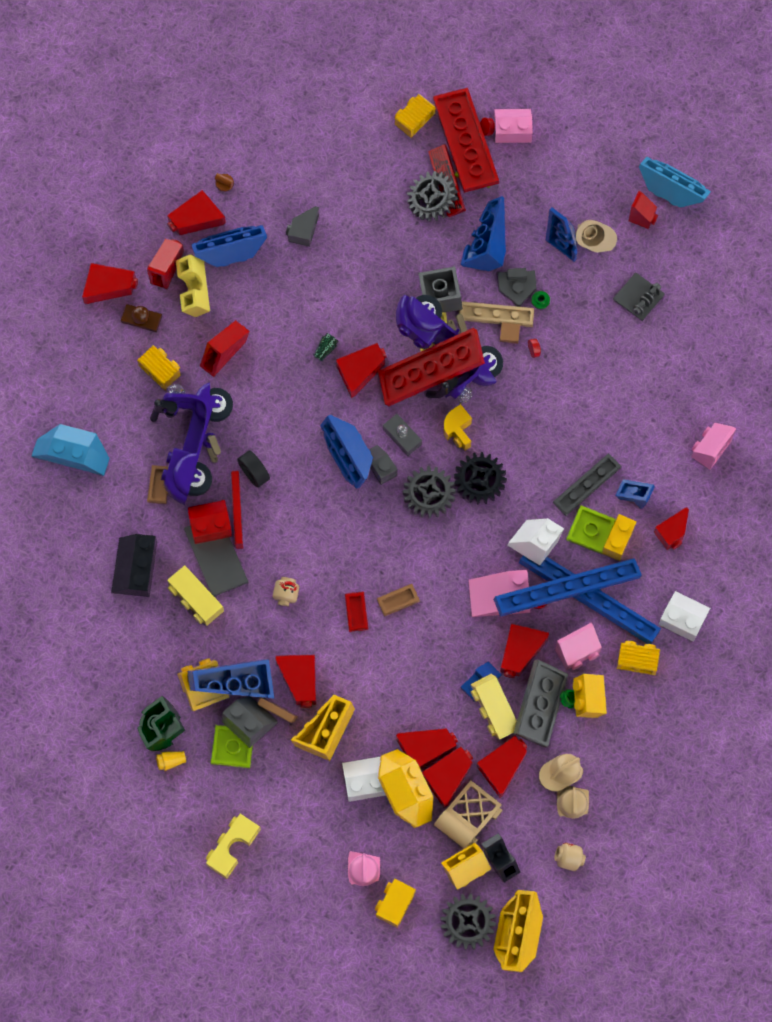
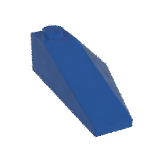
[545,207,577,262]

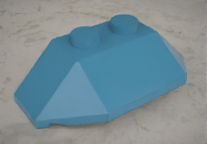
[639,157,711,208]
[32,424,110,476]

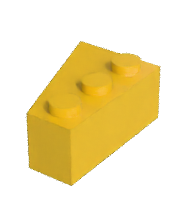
[291,695,355,761]

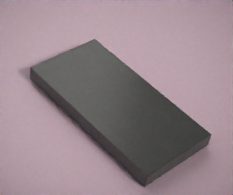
[184,525,248,597]
[513,660,568,748]

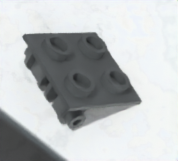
[613,272,665,321]

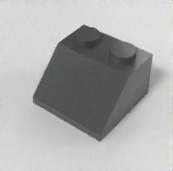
[418,266,463,313]
[222,696,278,748]

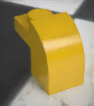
[444,404,472,451]

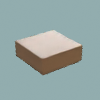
[500,322,520,344]

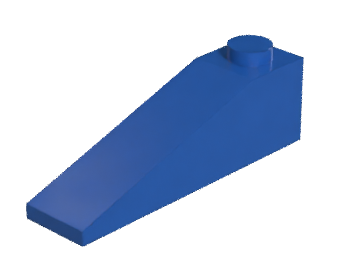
[461,196,506,271]

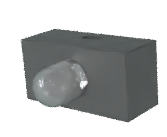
[383,414,422,456]

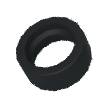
[237,450,270,488]

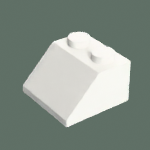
[508,518,564,565]
[659,591,710,642]
[342,757,386,802]

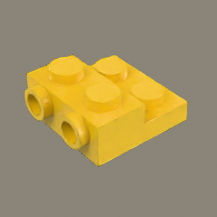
[177,658,230,711]

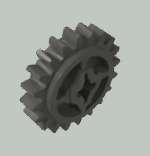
[407,171,458,222]
[403,466,456,519]
[440,893,496,950]

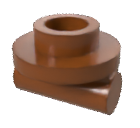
[215,173,234,192]

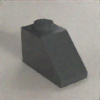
[286,206,319,247]
[369,445,397,485]

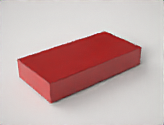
[345,592,368,632]

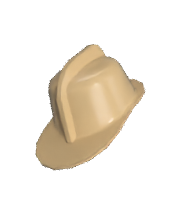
[575,220,617,253]
[539,754,583,791]
[557,786,589,819]

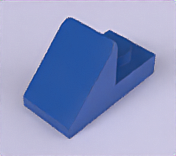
[615,479,655,509]
[460,661,502,701]

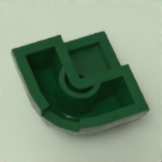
[137,696,185,751]

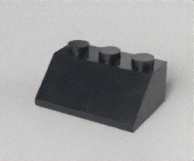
[111,534,157,597]

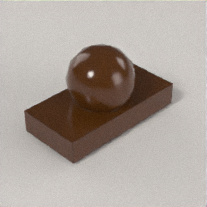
[121,304,162,333]

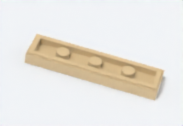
[459,302,534,327]

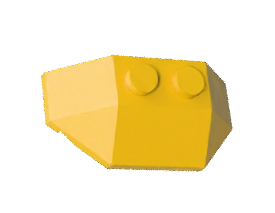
[378,749,433,828]
[493,890,543,972]

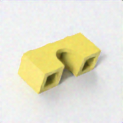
[176,254,210,317]
[206,814,261,879]

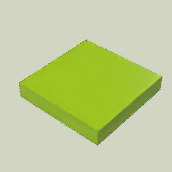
[566,505,616,554]
[211,725,253,768]

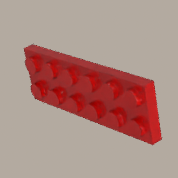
[433,88,499,193]
[378,328,485,406]

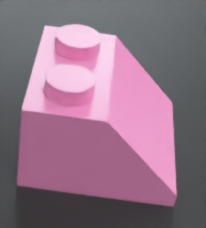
[494,109,533,143]
[691,423,736,470]
[555,622,602,670]

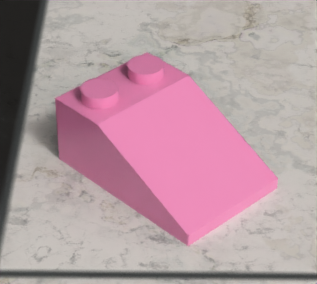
[469,570,531,617]

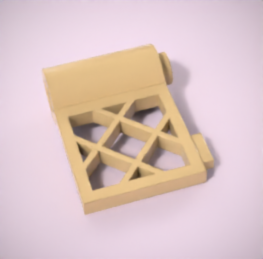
[434,780,503,849]

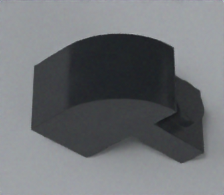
[482,833,520,883]

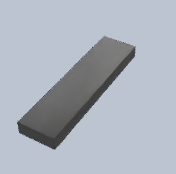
[553,453,622,516]

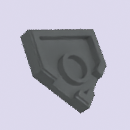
[498,268,536,307]

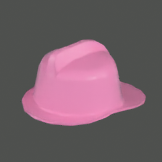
[348,851,380,886]

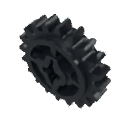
[454,452,507,505]

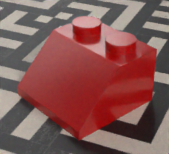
[188,500,233,544]

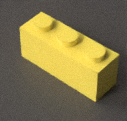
[167,565,224,626]
[470,674,517,740]

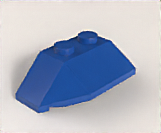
[191,225,267,267]
[320,415,373,489]

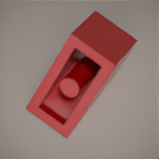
[628,191,658,229]
[654,507,689,550]

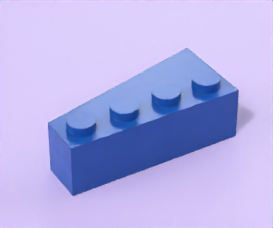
[187,659,275,699]

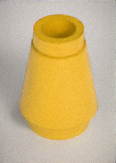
[156,751,186,771]

